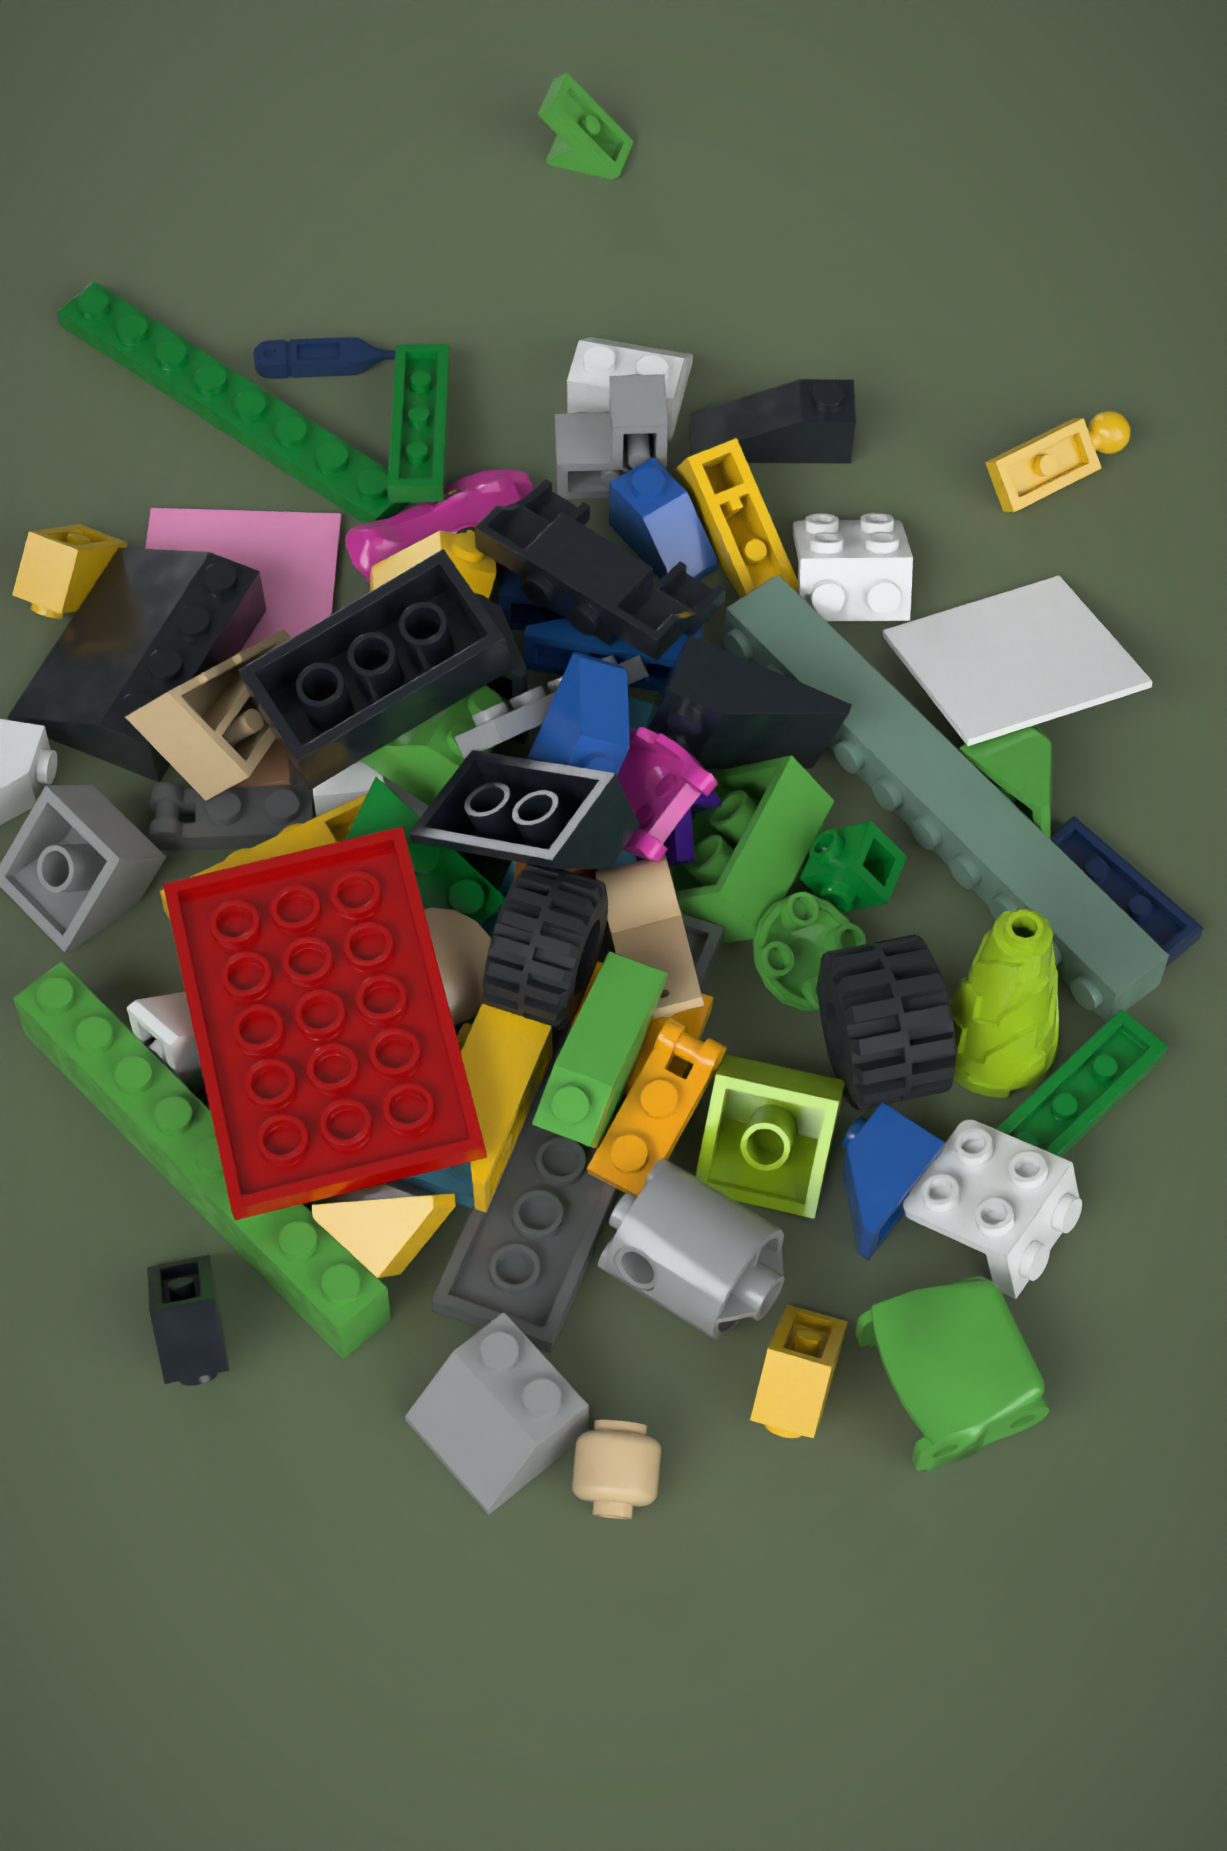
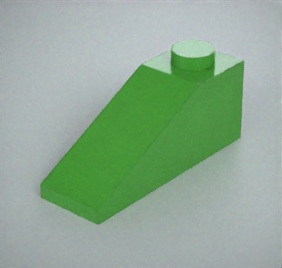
[532,951,669,1148]

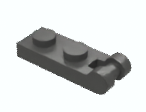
[149,783,315,851]

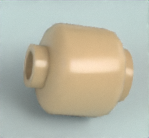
[572,1420,661,1519]

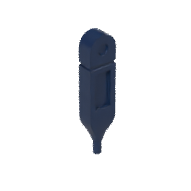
[253,337,396,379]

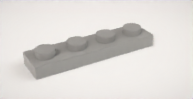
[454,654,649,759]

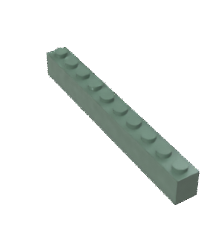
[723,575,1169,1023]

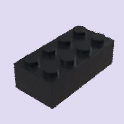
[239,549,513,790]

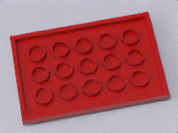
[163,827,487,1221]

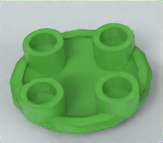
[753,892,866,1011]

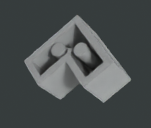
[555,374,668,499]

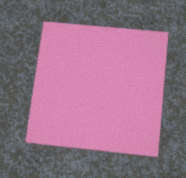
[145,508,342,652]

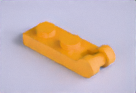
[587,1018,726,1196]

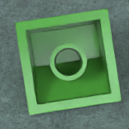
[360,685,514,806]

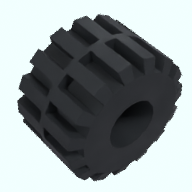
[818,934,956,1110]

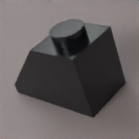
[147,1254,229,1386]

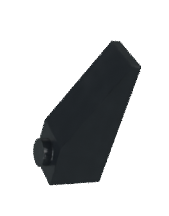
[689,379,856,464]

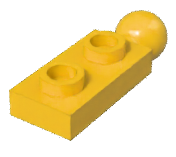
[985,411,1131,512]

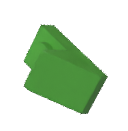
[538,72,634,180]

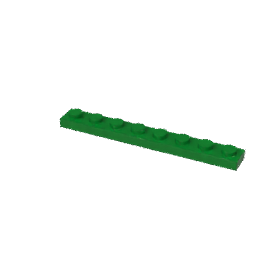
[57,281,410,523]

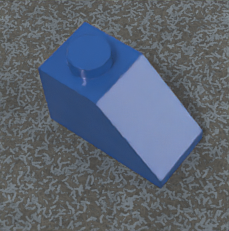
[609,457,719,580]
[527,652,630,775]
[841,1102,945,1261]

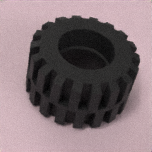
[484,864,608,1030]

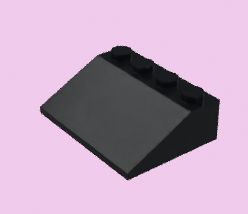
[8,548,267,782]

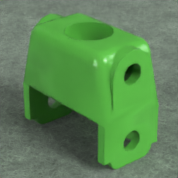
[855,1276,1049,1472]

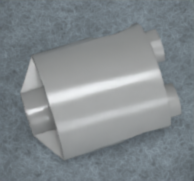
[598,1158,785,1341]

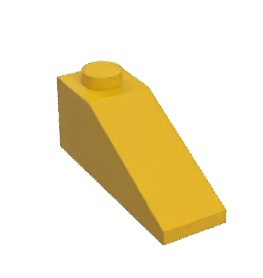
[671,438,798,598]
[457,1004,553,1213]

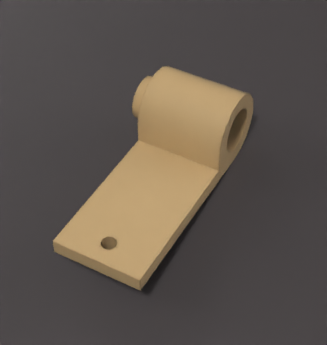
[595,854,704,1019]

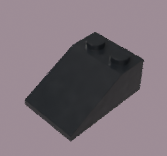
[645,635,852,769]

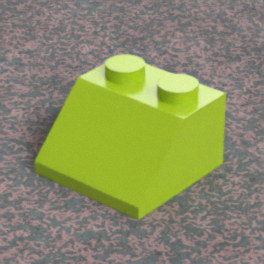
[695,1054,845,1219]

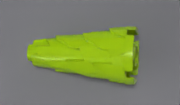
[949,909,1059,1098]

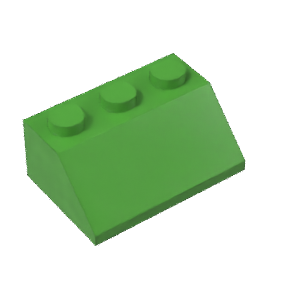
[669,755,834,943]

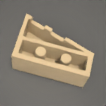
[125,629,292,801]

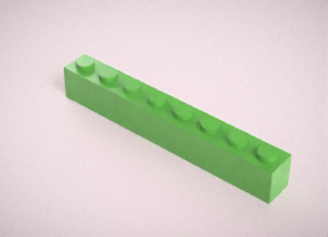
[13,962,391,1360]

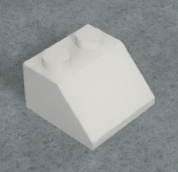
[567,337,693,441]

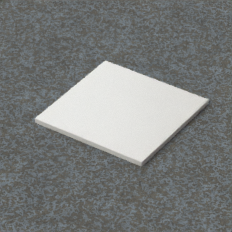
[883,575,1152,746]

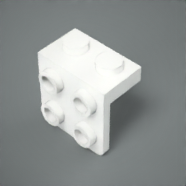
[793,513,913,621]
[903,1120,1082,1299]

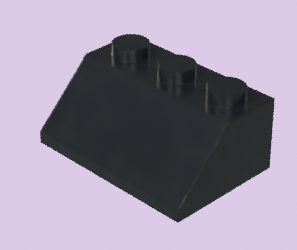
[408,750,640,869]

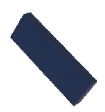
[1050,816,1203,968]

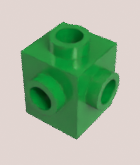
[800,821,907,912]

